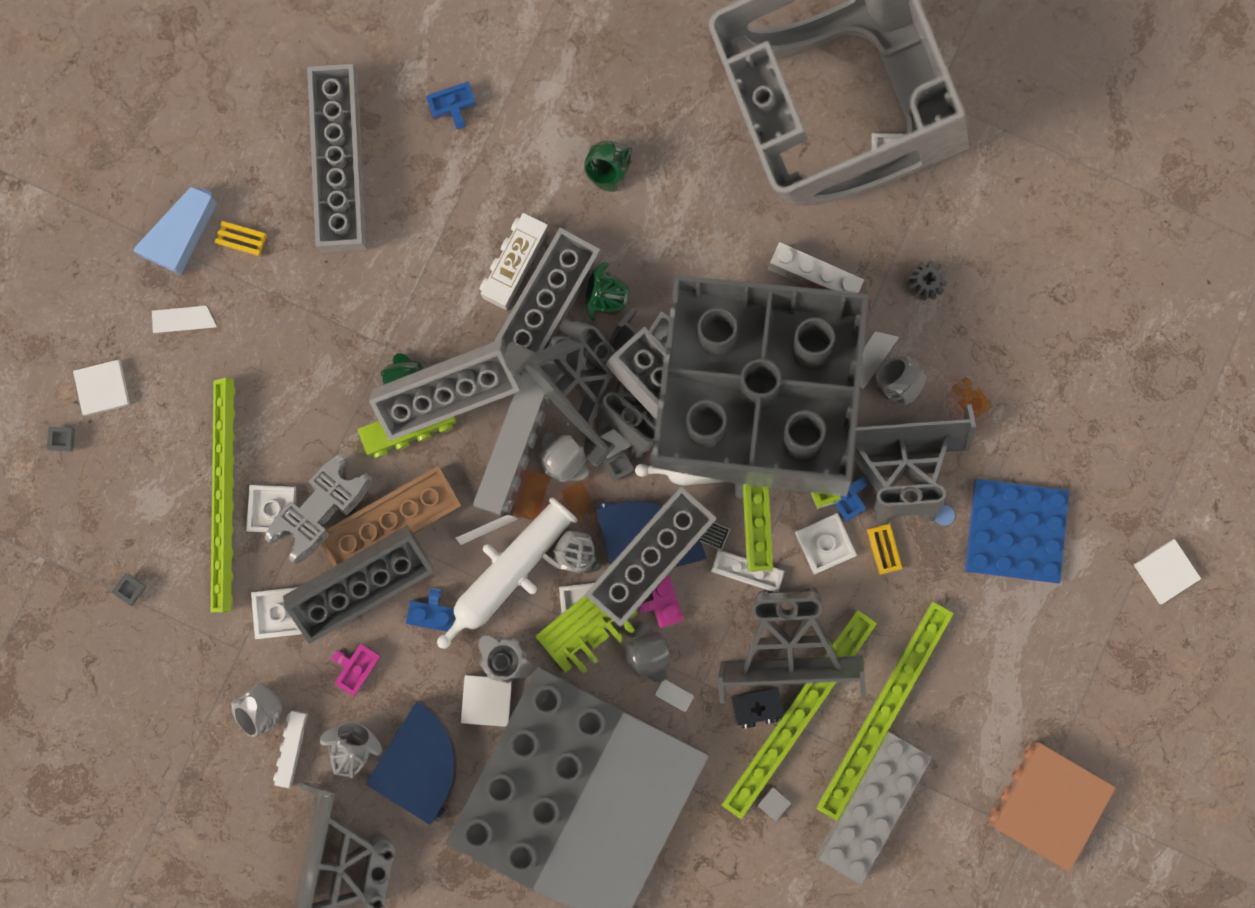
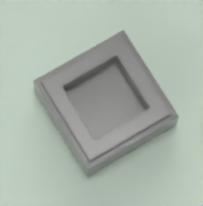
[757,787,791,821]

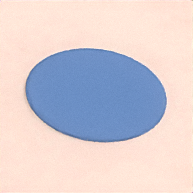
[935,505,955,526]

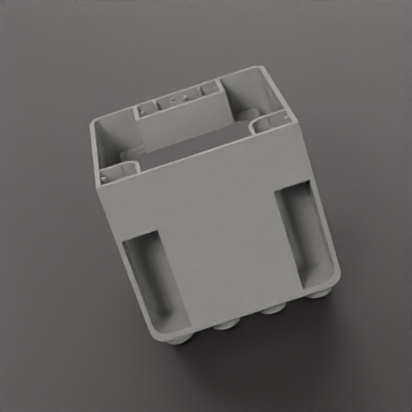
[709,0,970,206]

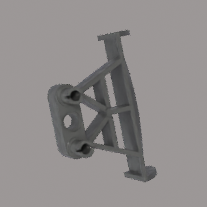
[595,308,656,459]
[504,319,617,467]
[853,404,976,525]
[718,588,866,704]
[294,782,396,908]

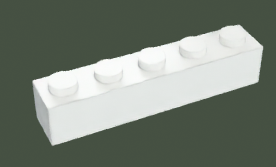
[273,710,308,788]

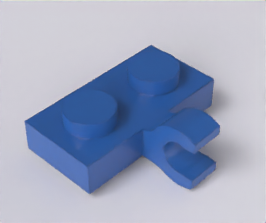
[426,81,477,130]
[834,476,869,522]
[406,588,456,631]

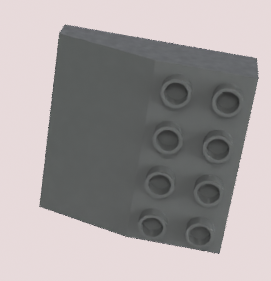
[651,275,869,496]
[445,665,709,908]

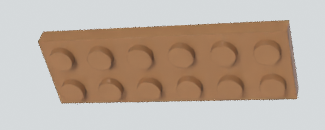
[318,465,462,567]

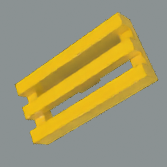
[215,221,267,257]
[867,524,903,575]

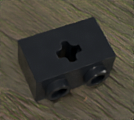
[730,687,784,729]

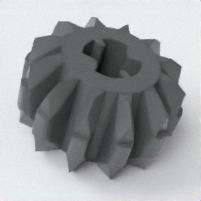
[907,261,947,301]

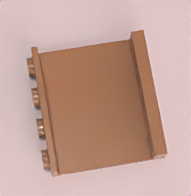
[988,741,1116,872]

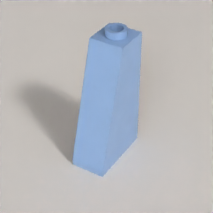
[133,187,218,275]

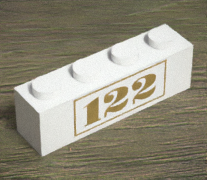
[480,213,549,310]
[768,242,864,293]

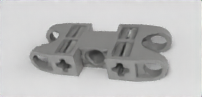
[265,454,372,564]

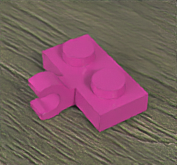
[637,576,684,628]
[331,643,381,696]

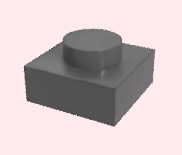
[47,427,75,452]
[603,450,635,482]
[111,573,147,606]

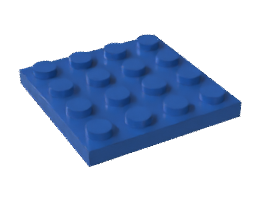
[964,479,1069,584]

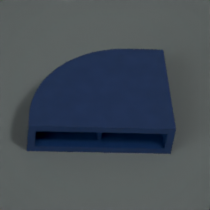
[596,501,707,568]
[365,700,457,825]

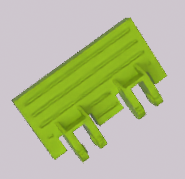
[535,595,638,674]

